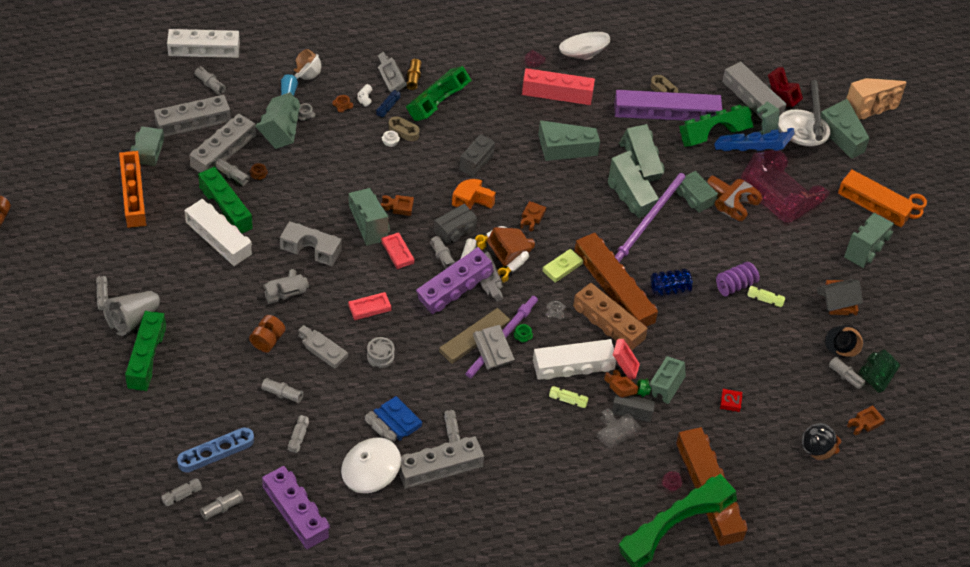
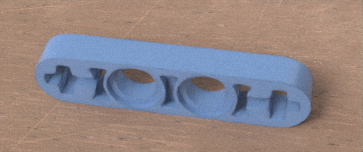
[177,428,254,472]

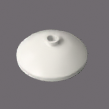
[559,32,610,60]
[778,110,830,146]
[341,438,401,493]

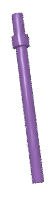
[465,296,538,378]

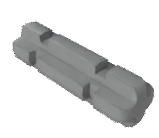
[96,276,108,311]
[444,410,460,443]
[365,411,397,442]
[288,415,309,453]
[161,478,202,506]

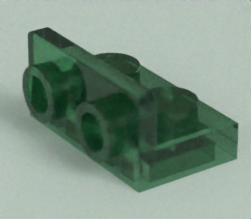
[859,349,900,393]

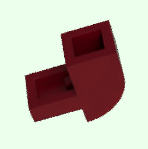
[768,67,803,107]

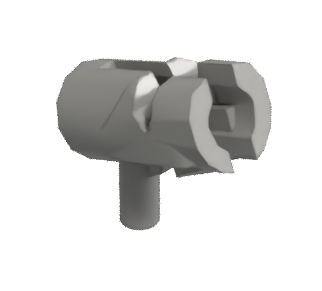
[263,269,309,304]

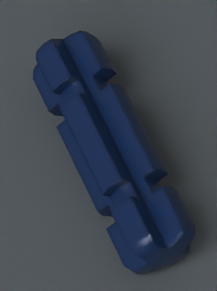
[376,90,401,117]

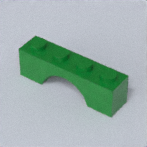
[406,66,472,121]
[679,104,753,147]
[198,166,253,234]
[125,311,166,391]

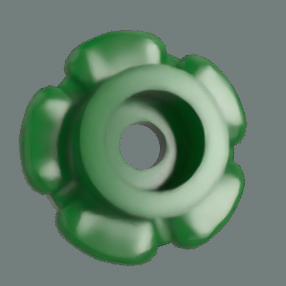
[514,324,533,342]
[637,378,651,397]

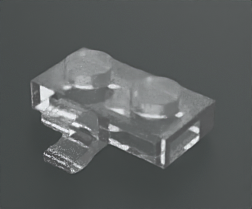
[597,408,641,450]

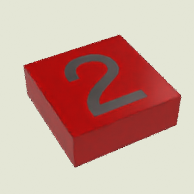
[720,389,742,412]

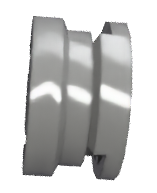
[367,337,395,368]

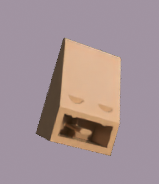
[846,78,906,119]

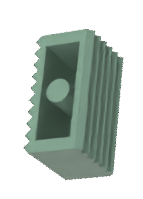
[131,126,164,166]
[676,171,718,213]

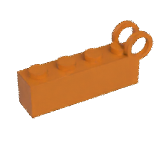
[119,151,146,228]
[838,169,927,228]

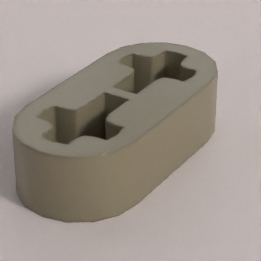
[650,75,678,93]
[388,117,419,141]

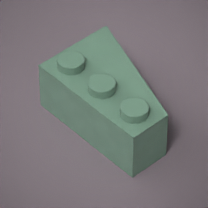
[255,92,300,149]
[821,99,869,159]
[538,120,600,161]
[619,124,664,182]
[608,150,659,218]
[349,188,390,246]
[844,213,894,268]

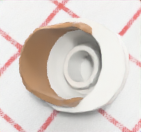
[294,49,321,80]

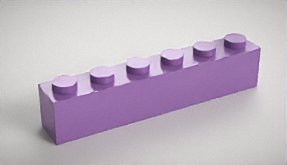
[614,90,722,121]

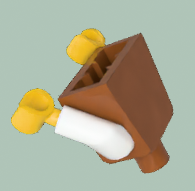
[475,226,535,282]

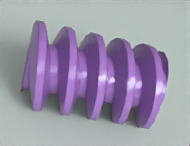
[716,262,760,297]

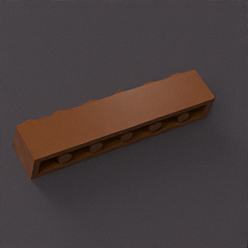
[574,232,658,327]
[676,427,748,546]

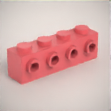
[522,68,595,105]

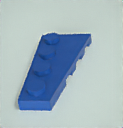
[715,128,795,151]

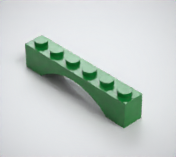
[619,474,737,567]

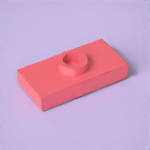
[381,232,414,269]
[348,292,391,321]
[613,339,640,380]

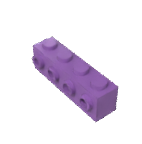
[416,247,494,314]
[262,466,330,550]

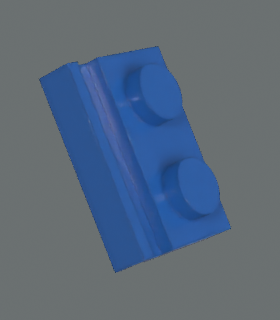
[374,396,422,441]

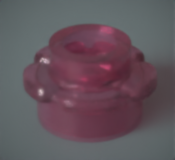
[662,471,682,491]

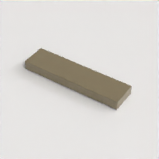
[439,308,511,364]

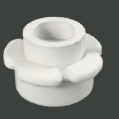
[382,131,400,147]

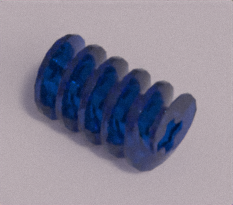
[650,269,693,296]

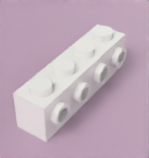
[167,29,240,58]
[184,199,252,266]
[533,339,616,380]

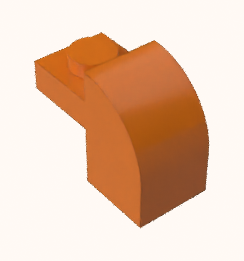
[452,179,496,209]

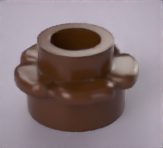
[250,163,268,180]

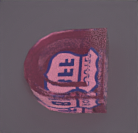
[525,49,546,68]

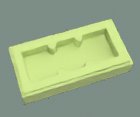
[542,249,583,283]

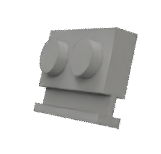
[473,325,515,370]

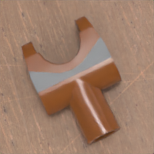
[707,175,762,221]

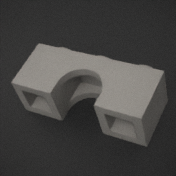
[280,221,342,267]

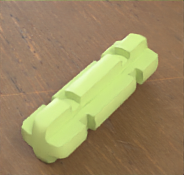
[747,286,785,307]
[549,386,588,408]

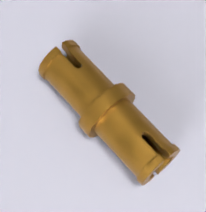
[407,59,422,90]

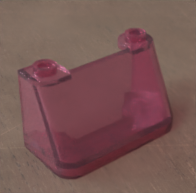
[741,150,830,222]

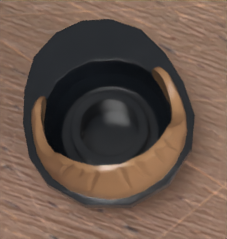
[825,325,863,358]
[802,423,837,460]

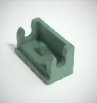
[757,101,780,135]
[649,356,686,404]

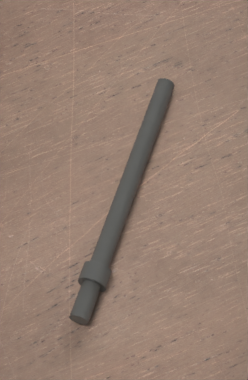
[811,80,824,141]

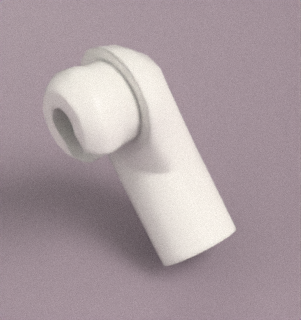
[357,84,372,107]

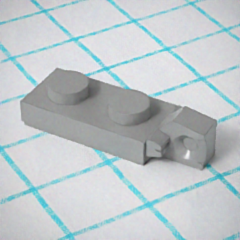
[378,52,407,92]
[480,252,503,302]
[298,325,348,369]

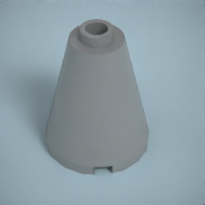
[103,291,160,336]

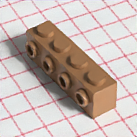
[573,283,648,351]

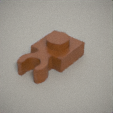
[381,195,414,216]
[520,201,546,232]
[604,370,638,398]
[847,405,885,435]

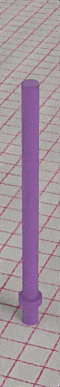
[615,173,685,262]

